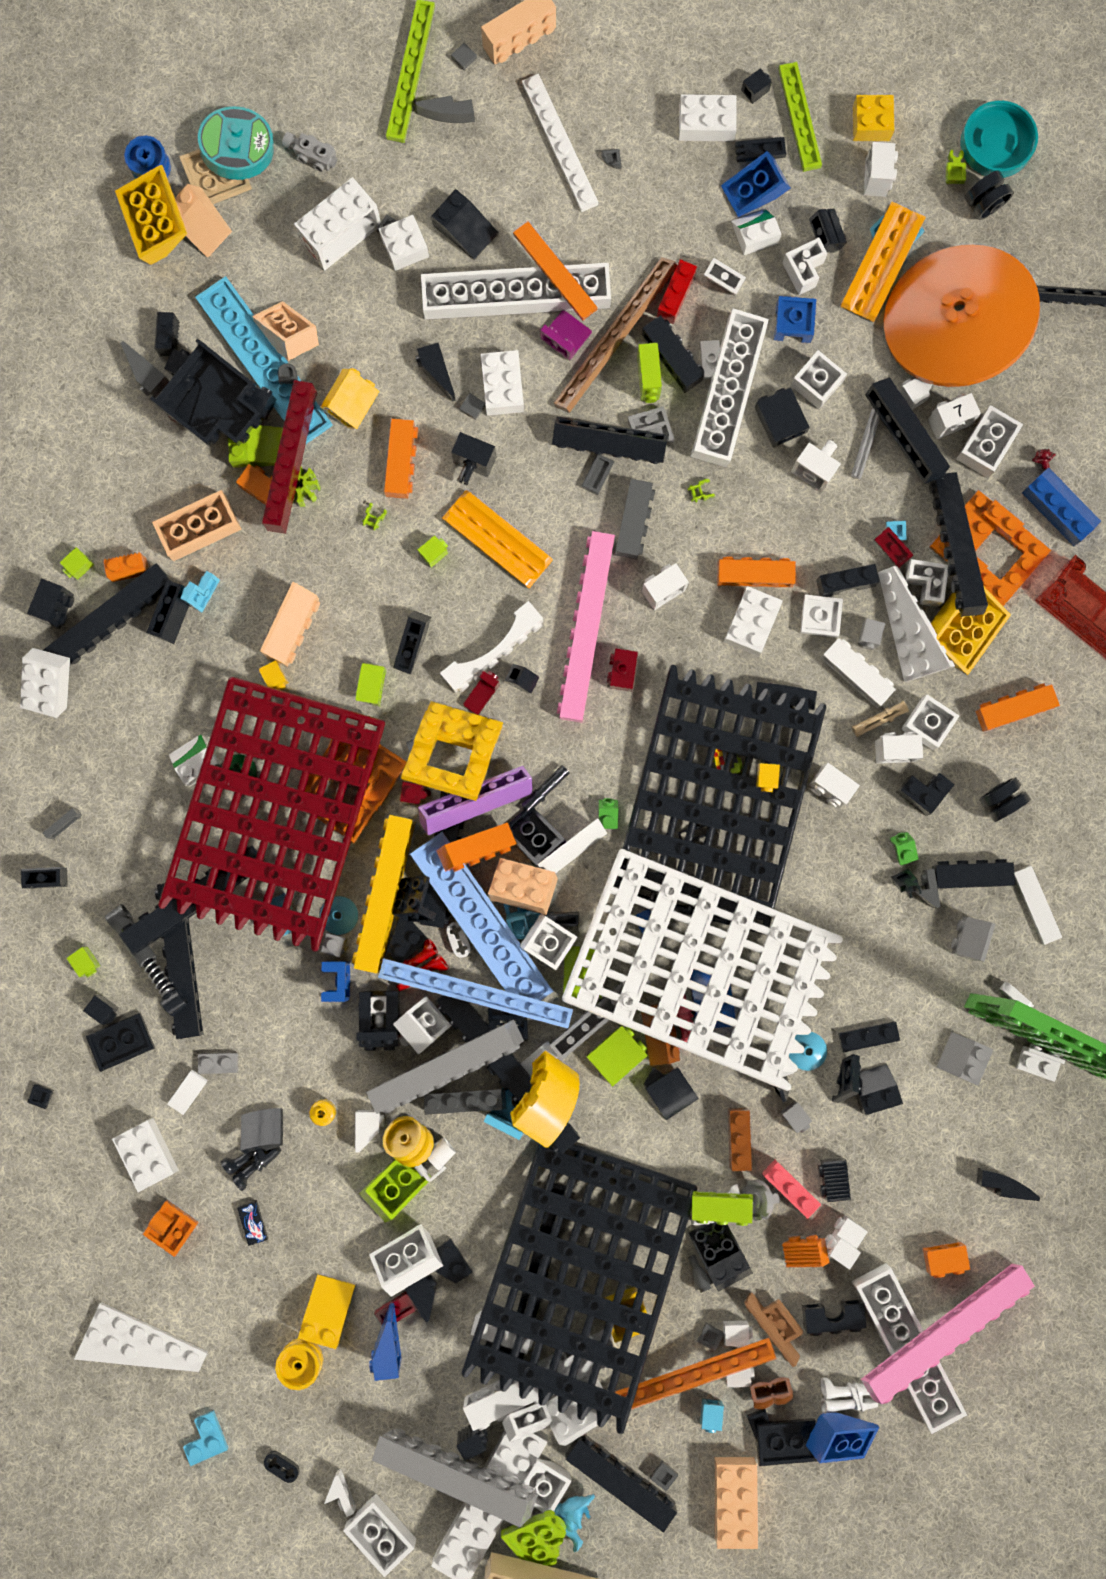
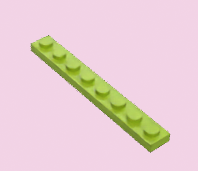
[386,0,435,143]

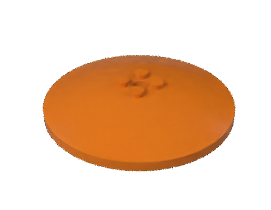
[884,244,1040,387]

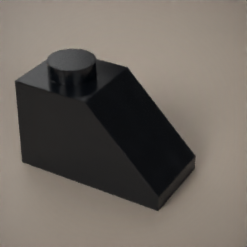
[405,1274,437,1322]

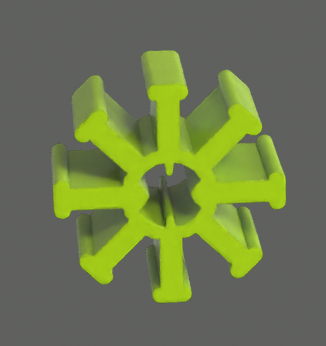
[294,466,320,507]

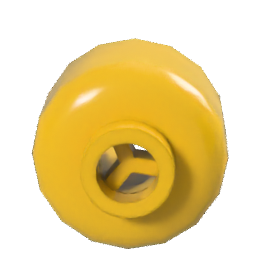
[309,1099,336,1126]

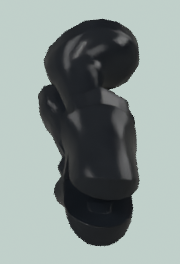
[220,1146,282,1191]

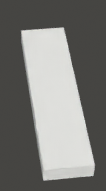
[1014,866,1062,945]

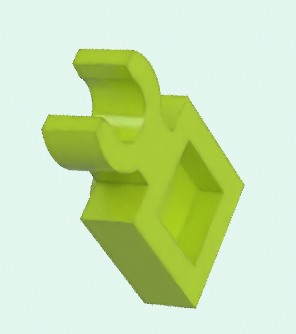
[946,150,966,184]

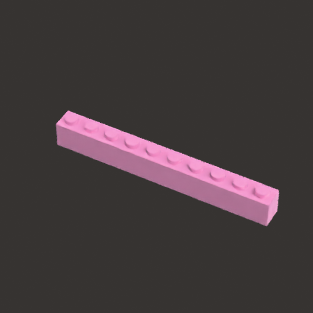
[557,531,615,723]
[861,1264,1034,1404]

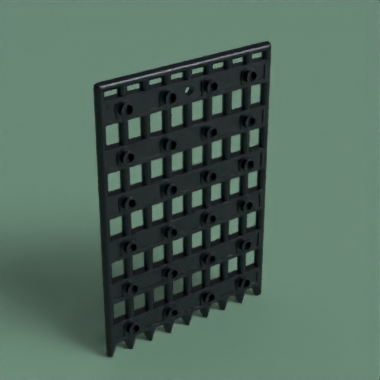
[614,665,827,935]
[461,1143,698,1434]

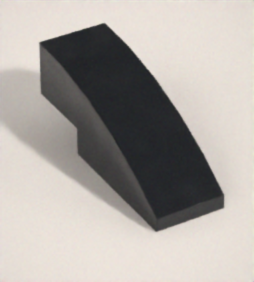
[755,682,817,711]
[976,1168,1040,1201]

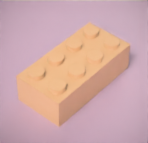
[481,0,556,65]
[152,490,242,561]
[714,1457,758,1549]

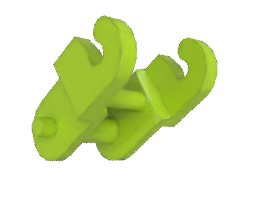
[687,479,715,503]
[362,502,387,531]

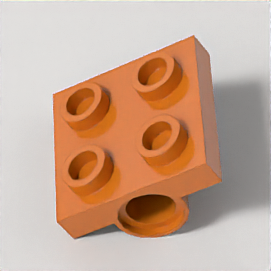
[142,1200,199,1257]

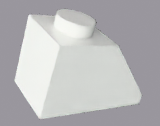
[355,1110,385,1152]

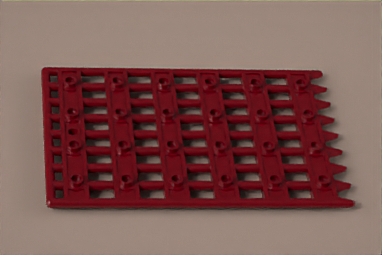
[158,677,385,952]

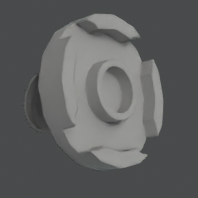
[742,1179,780,1221]

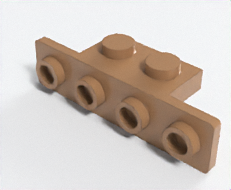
[744,1292,803,1367]

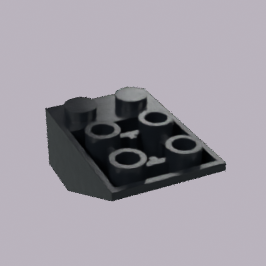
[688,1221,753,1292]

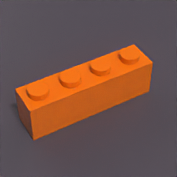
[384,419,418,499]
[717,557,796,588]
[975,683,1060,732]
[436,823,517,872]

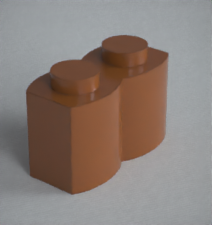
[750,1377,793,1409]

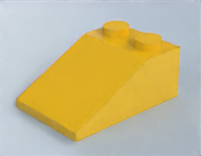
[298,1274,355,1349]

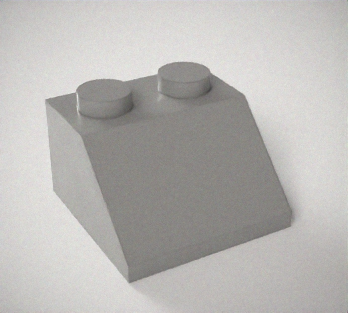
[951,917,996,962]
[937,1032,993,1086]

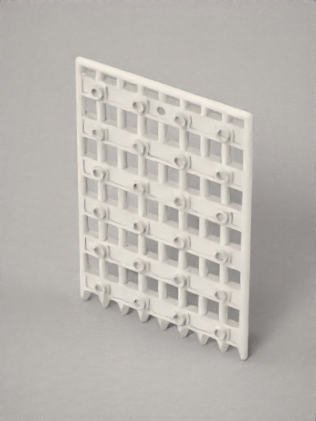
[562,849,843,1091]

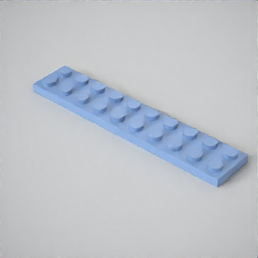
[410,832,553,1001]

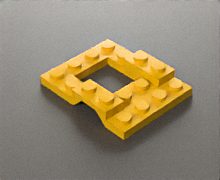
[401,701,503,801]

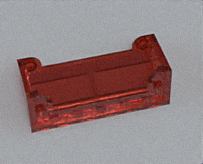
[1035,554,1106,658]

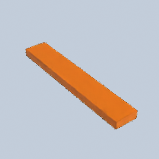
[513,221,598,321]

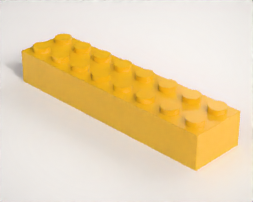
[352,815,416,974]

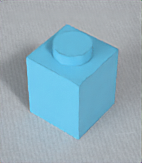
[700,1399,724,1433]

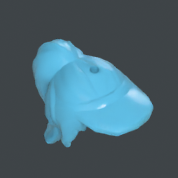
[554,1494,595,1552]

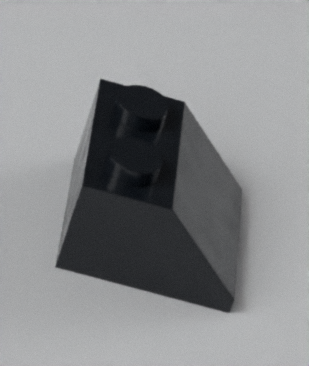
[856,1064,903,1115]

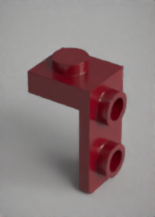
[463,670,500,715]

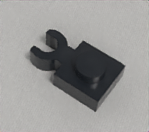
[891,869,922,898]

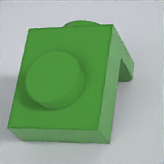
[599,798,618,829]
[890,832,919,866]

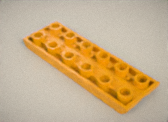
[840,202,926,322]
[442,490,553,589]

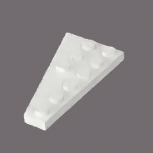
[878,566,955,682]
[74,1302,208,1372]

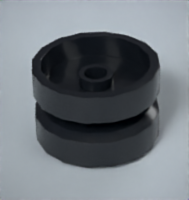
[964,170,1014,220]
[979,777,1031,822]

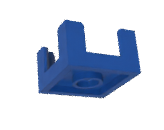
[774,296,816,343]
[321,961,350,1002]

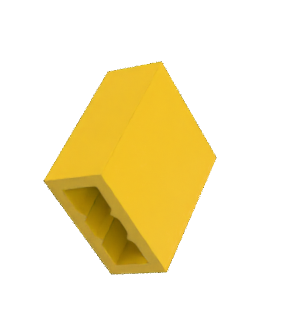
[320,368,379,429]

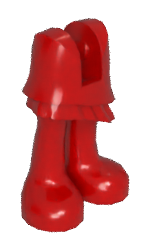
[396,938,449,991]

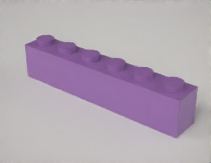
[418,766,532,835]

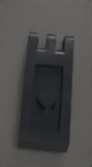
[734,137,786,162]

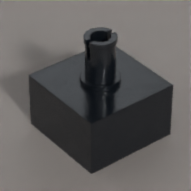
[451,432,497,485]

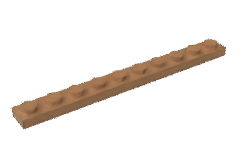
[554,257,677,413]

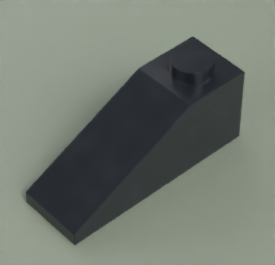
[415,342,456,402]
[393,611,432,675]

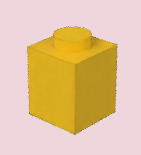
[259,660,289,691]
[756,763,780,792]

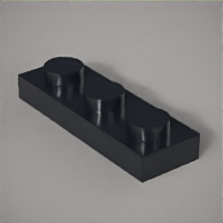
[838,1021,900,1053]

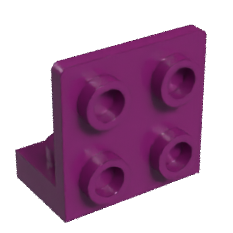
[540,310,592,361]

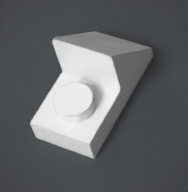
[324,1469,356,1517]

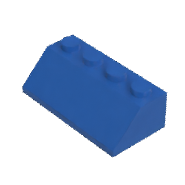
[1022,468,1101,547]

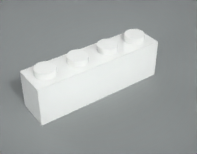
[821,638,896,708]

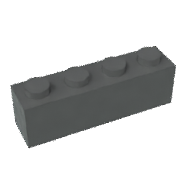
[615,479,655,560]
[424,1089,507,1115]

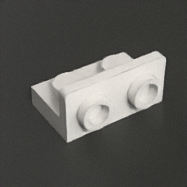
[1016,1044,1065,1082]

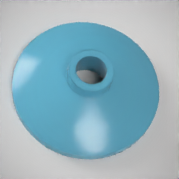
[320,896,358,935]
[789,1032,827,1071]

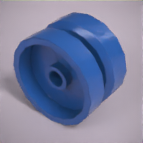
[124,135,171,179]

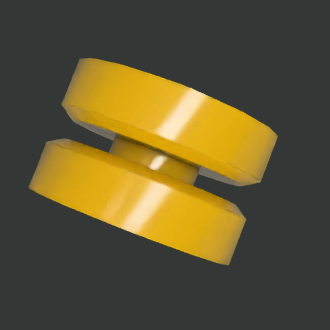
[383,1116,434,1167]
[275,1338,324,1390]

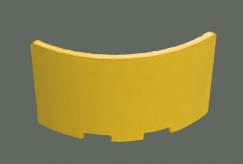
[510,1050,580,1148]

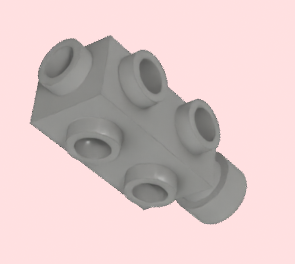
[282,132,338,172]

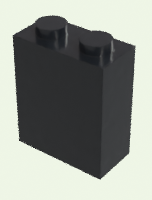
[755,387,810,448]

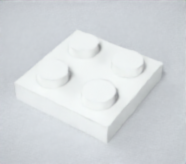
[800,595,843,637]

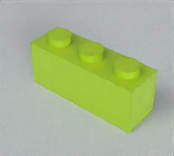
[692,1191,753,1226]

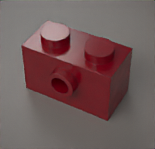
[607,648,638,692]

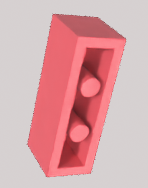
[762,1159,821,1219]

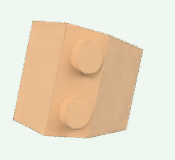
[175,184,232,257]
[252,301,319,361]

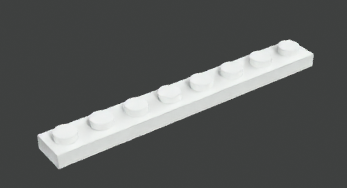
[522,74,598,212]

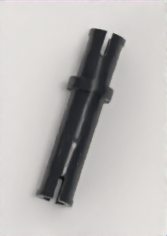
[521,765,570,813]

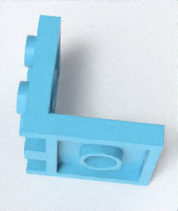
[484,1088,524,1140]

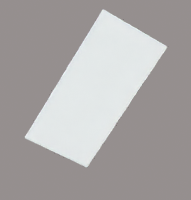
[538,818,607,873]

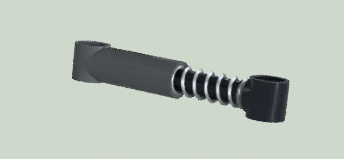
[105,904,189,1016]

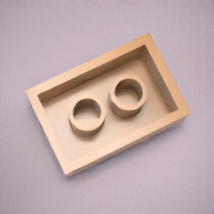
[488,858,558,915]

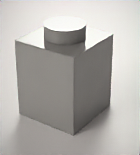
[858,618,885,650]
[321,933,348,957]
[780,1101,813,1133]

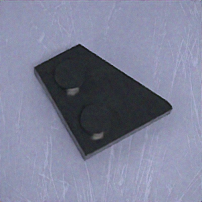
[387,918,428,963]
[832,1054,861,1103]
[435,1238,473,1284]

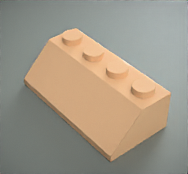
[260,582,320,667]

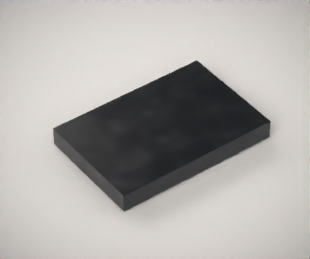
[86,1013,155,1072]
[756,1419,817,1466]

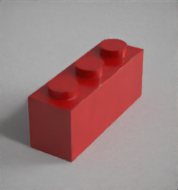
[657,259,697,324]

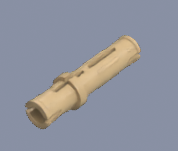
[852,701,909,737]

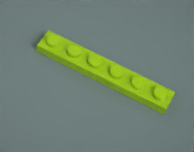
[778,62,822,172]

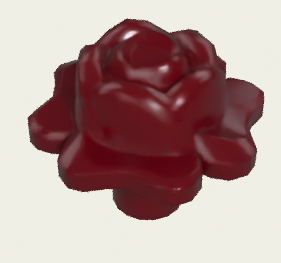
[1032,449,1056,469]

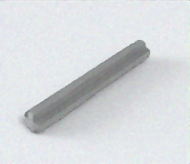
[851,408,880,479]

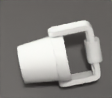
[414,1137,456,1182]

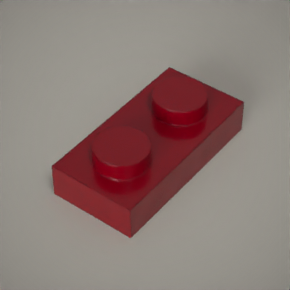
[873,527,913,568]
[374,1291,418,1325]

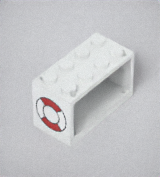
[294,177,381,271]

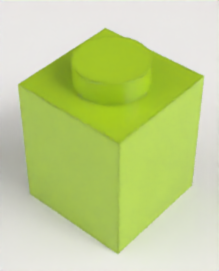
[417,535,448,568]
[60,547,94,580]
[66,947,101,978]

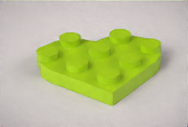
[501,1510,566,1567]

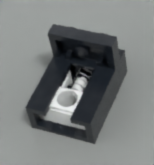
[356,991,400,1051]

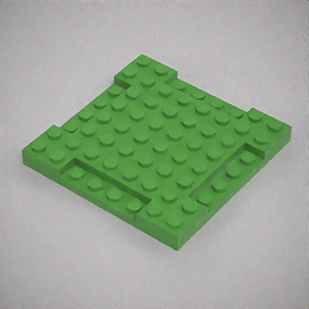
[964,993,1106,1079]

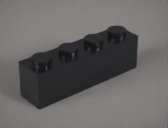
[642,315,705,393]
[932,859,1015,889]

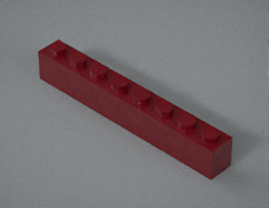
[262,380,317,534]

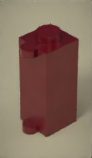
[400,781,431,804]

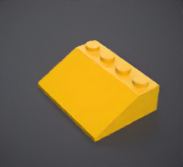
[115,165,187,265]
[931,587,1011,675]

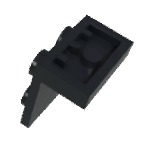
[392,876,437,923]

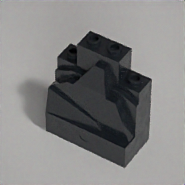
[150,338,262,446]

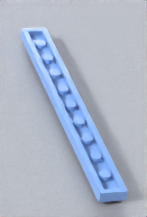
[378,958,573,1028]

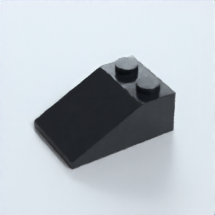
[431,189,499,260]
[508,808,567,868]

